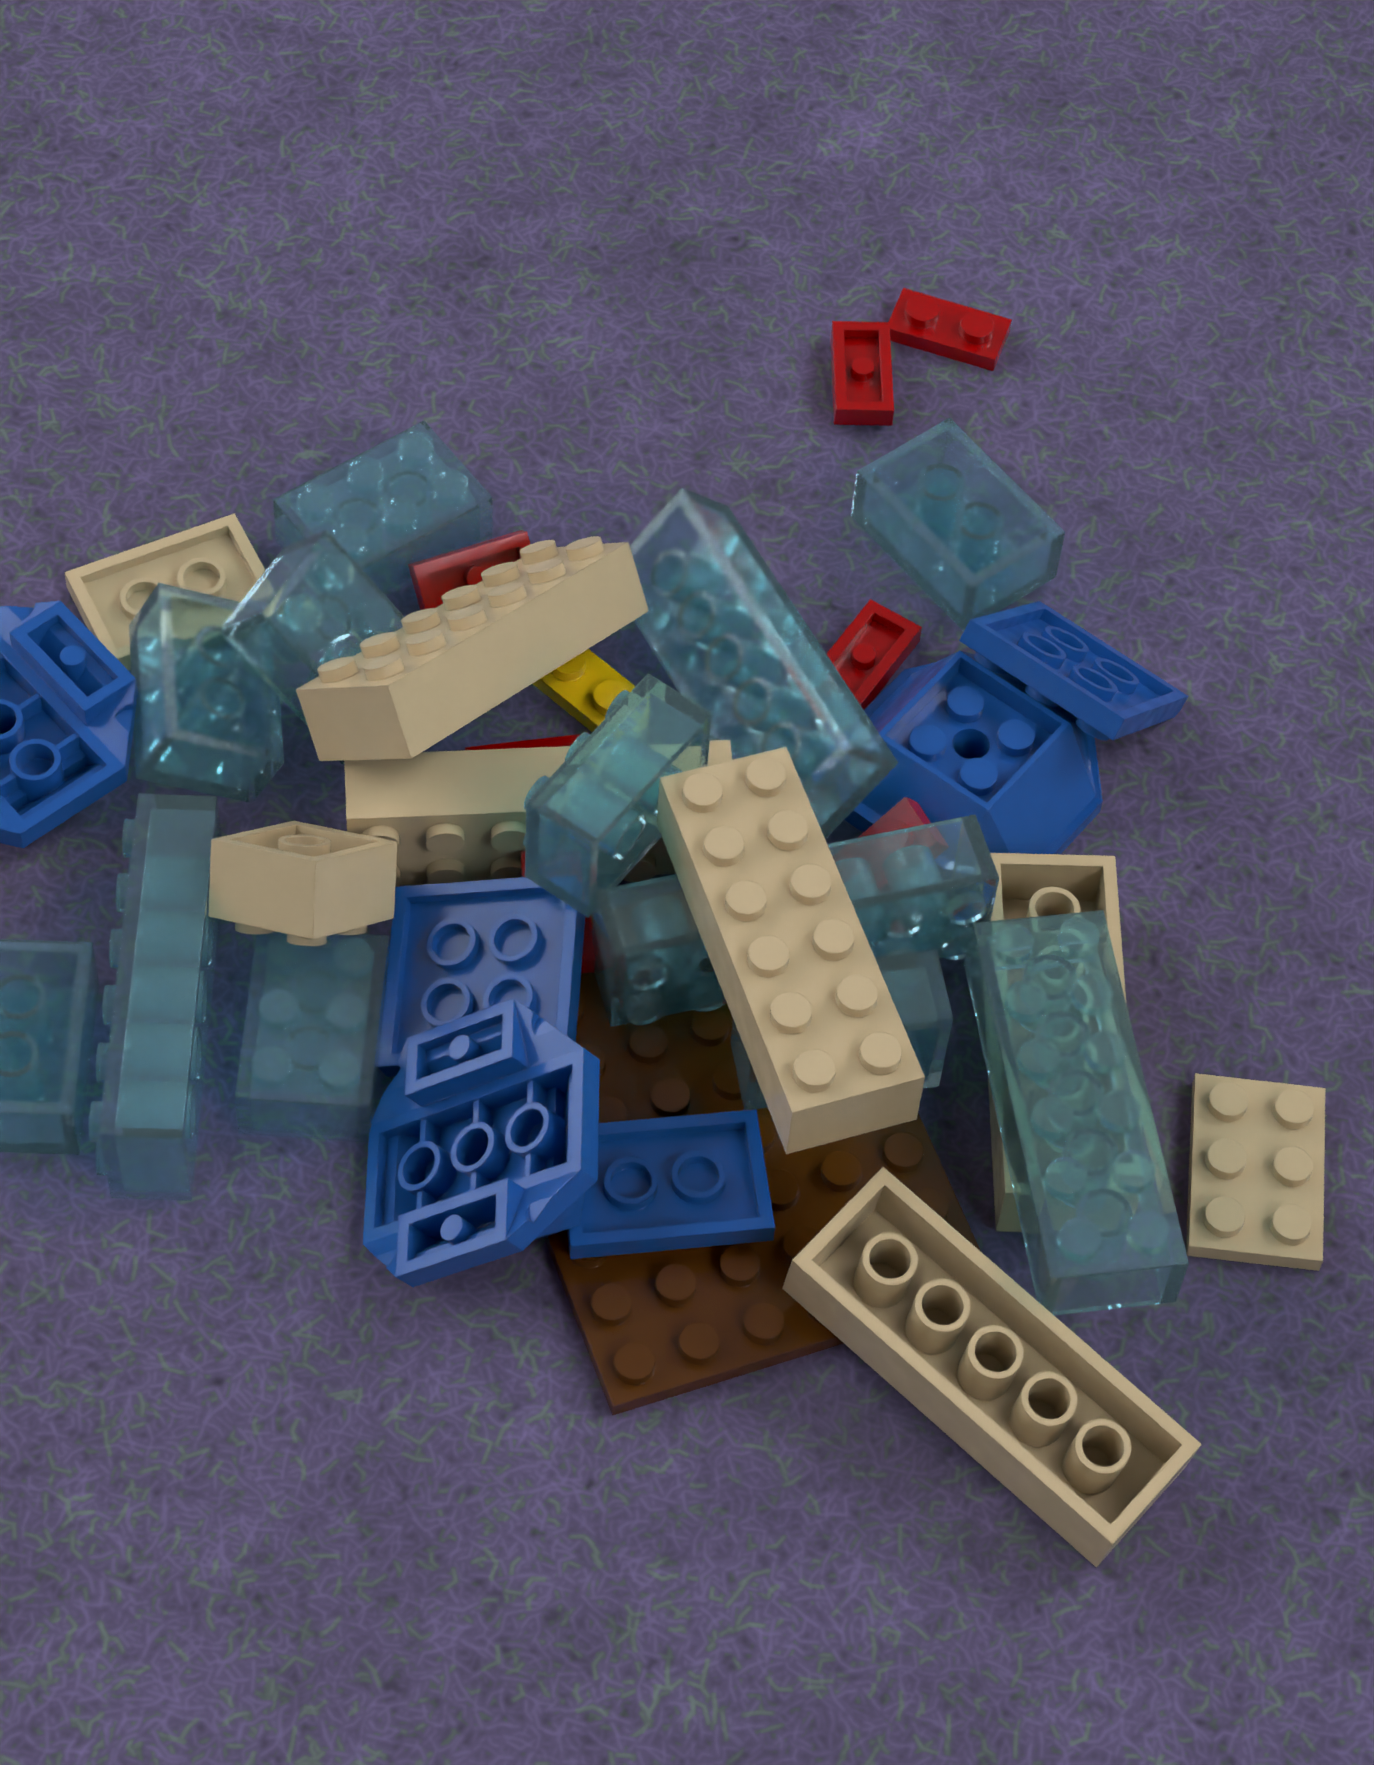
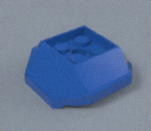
[0,600,138,848]
[828,651,1103,889]
[363,998,600,1287]

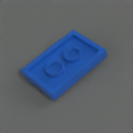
[567,1109,775,1259]

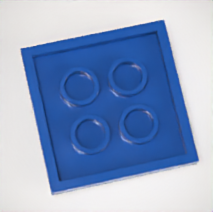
[959,601,1188,741]
[377,873,588,1077]

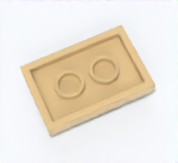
[64,513,283,670]
[1186,1073,1326,1271]

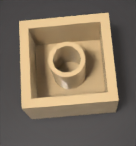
[208,821,397,946]

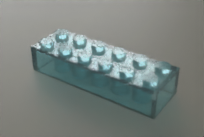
[630,488,899,839]
[89,793,222,1201]
[592,814,999,1027]
[964,910,1189,1315]

